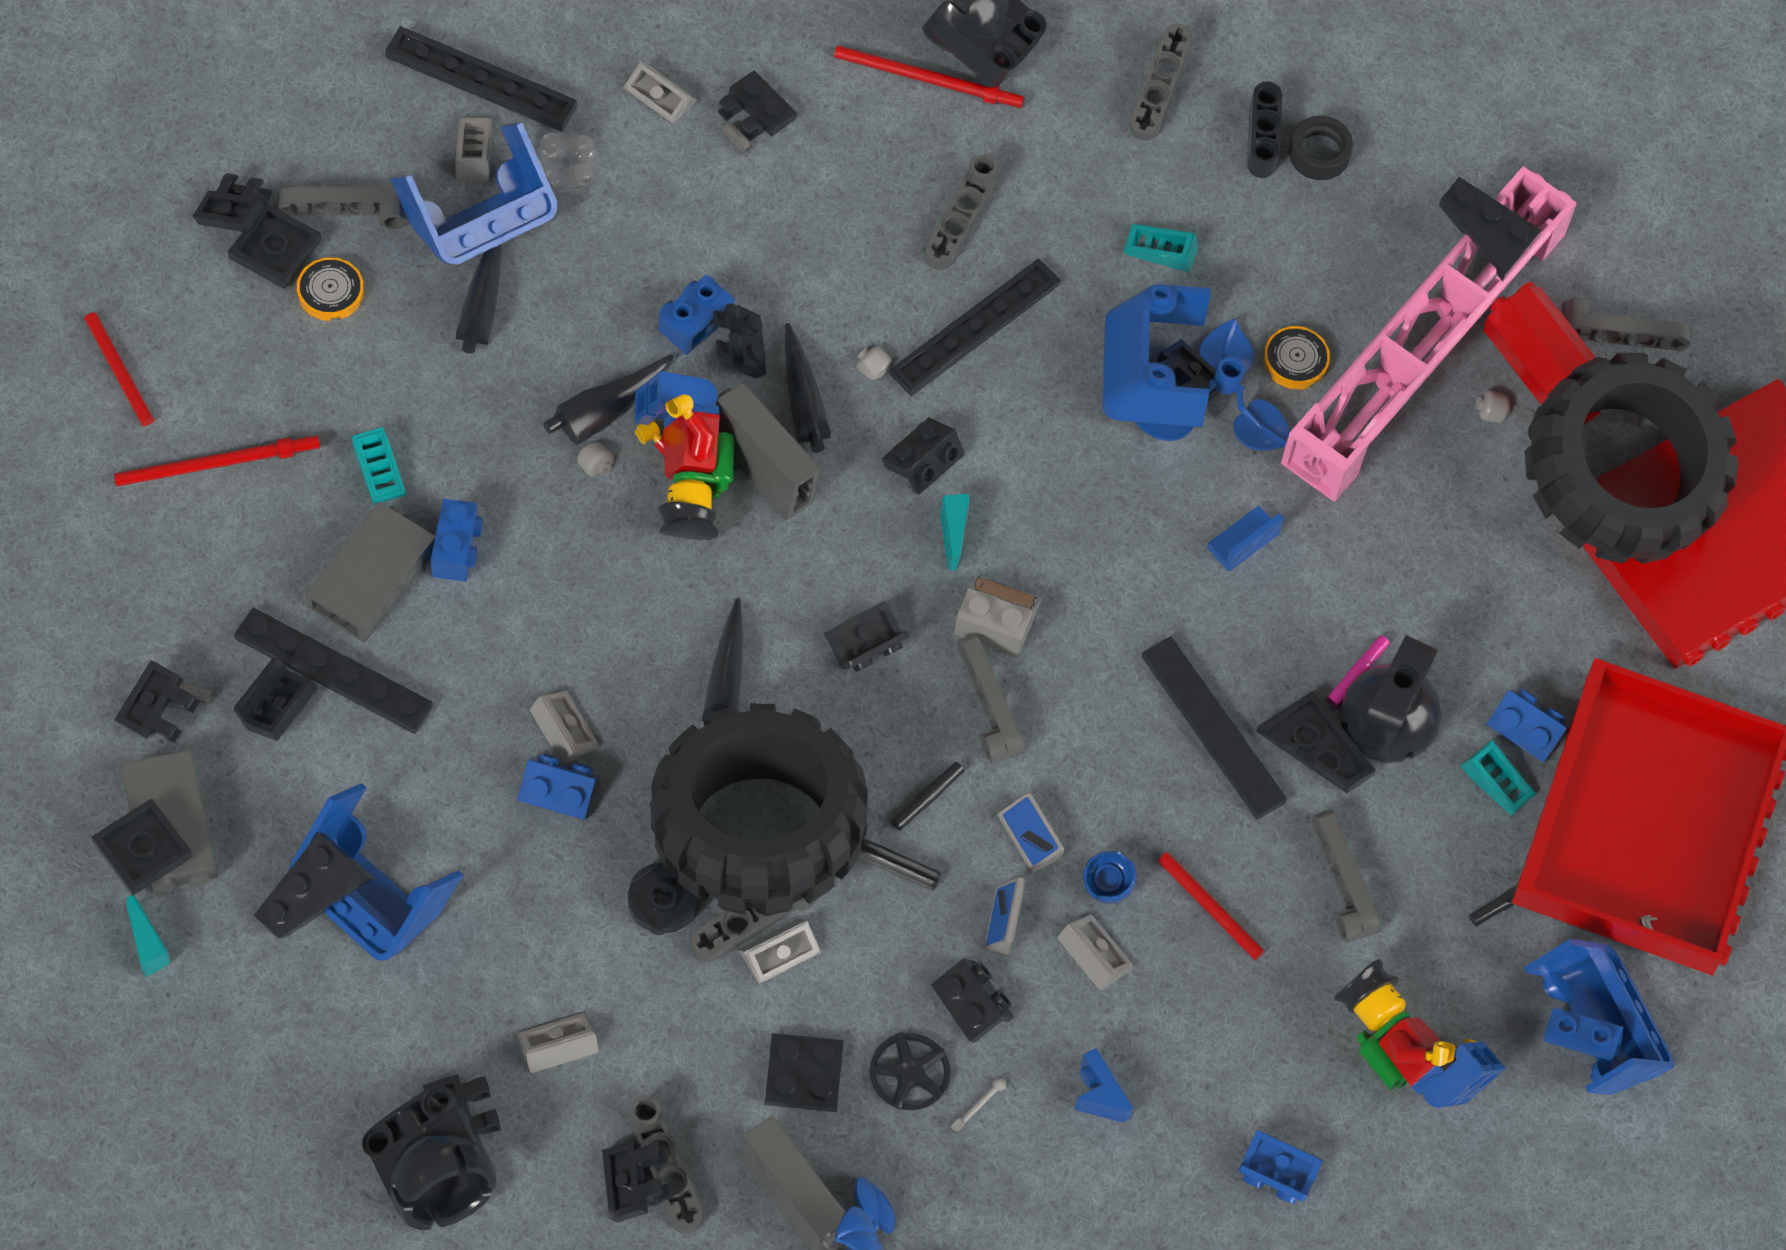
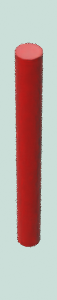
[84,312,154,427]
[1158,852,1265,961]

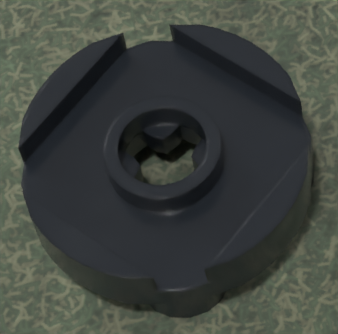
[628,863,698,935]

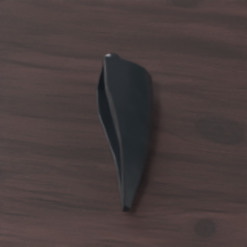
[456,244,502,354]
[785,323,831,453]
[543,354,673,445]
[702,598,743,722]

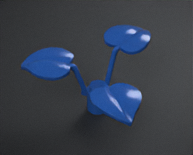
[1135,319,1290,451]
[834,1177,896,1250]

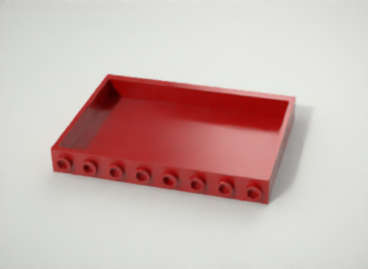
[1583,378,1786,670]
[1511,658,1786,976]

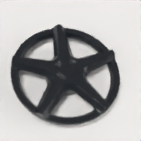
[869,1032,951,1110]

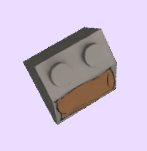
[954,575,1042,657]

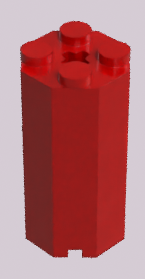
[1483,281,1601,424]

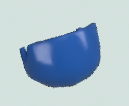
[1083,851,1137,904]

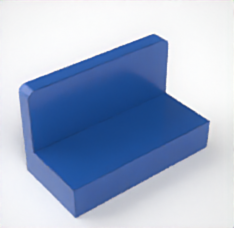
[1207,506,1284,572]

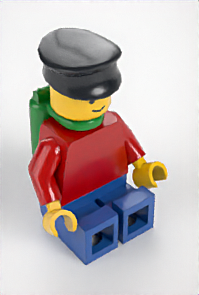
[635,371,734,540]
[1334,959,1506,1108]

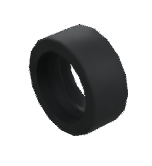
[1289,115,1353,180]

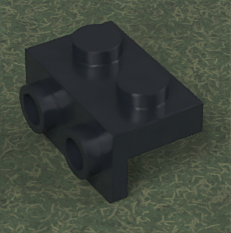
[881,417,965,494]
[824,601,910,672]
[234,657,318,741]
[931,959,1014,1043]

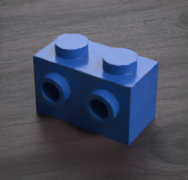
[658,274,735,355]
[431,498,483,582]

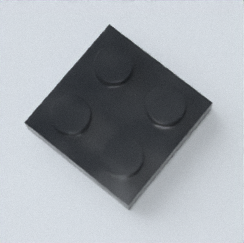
[228,203,322,289]
[91,798,193,896]
[765,1033,844,1112]

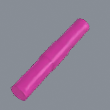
[1326,635,1390,707]

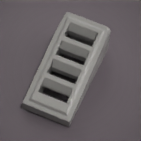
[455,118,492,182]

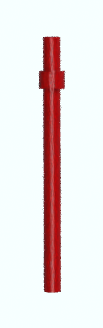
[834,45,1025,109]
[114,435,320,487]

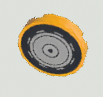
[297,257,364,321]
[1263,326,1330,389]

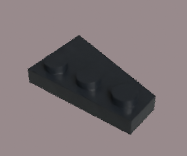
[1439,177,1542,282]
[1256,691,1376,793]
[254,833,375,939]

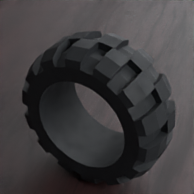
[1524,353,1739,564]
[650,703,868,915]

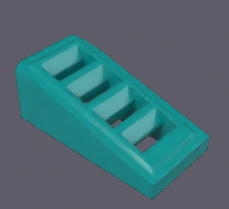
[1124,223,1198,272]
[351,427,406,506]
[939,494,969,571]
[1460,740,1537,816]
[126,895,170,977]

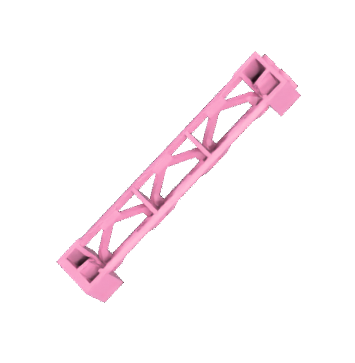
[1281,166,1577,502]

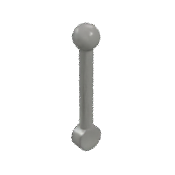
[950,1077,1007,1133]

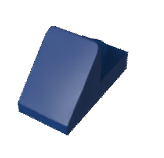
[1074,1048,1133,1123]

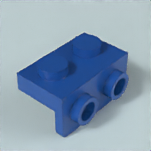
[1486,688,1570,763]
[517,753,600,820]
[1544,1007,1623,1061]
[1238,1129,1324,1204]

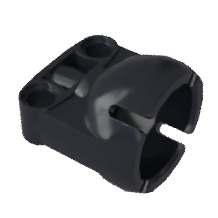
[922,0,1047,88]
[1340,635,1442,763]
[362,1085,496,1230]

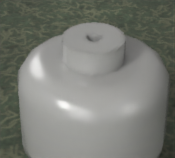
[856,346,892,380]
[1475,390,1511,423]
[577,442,615,476]

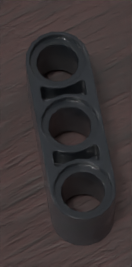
[1247,81,1283,178]

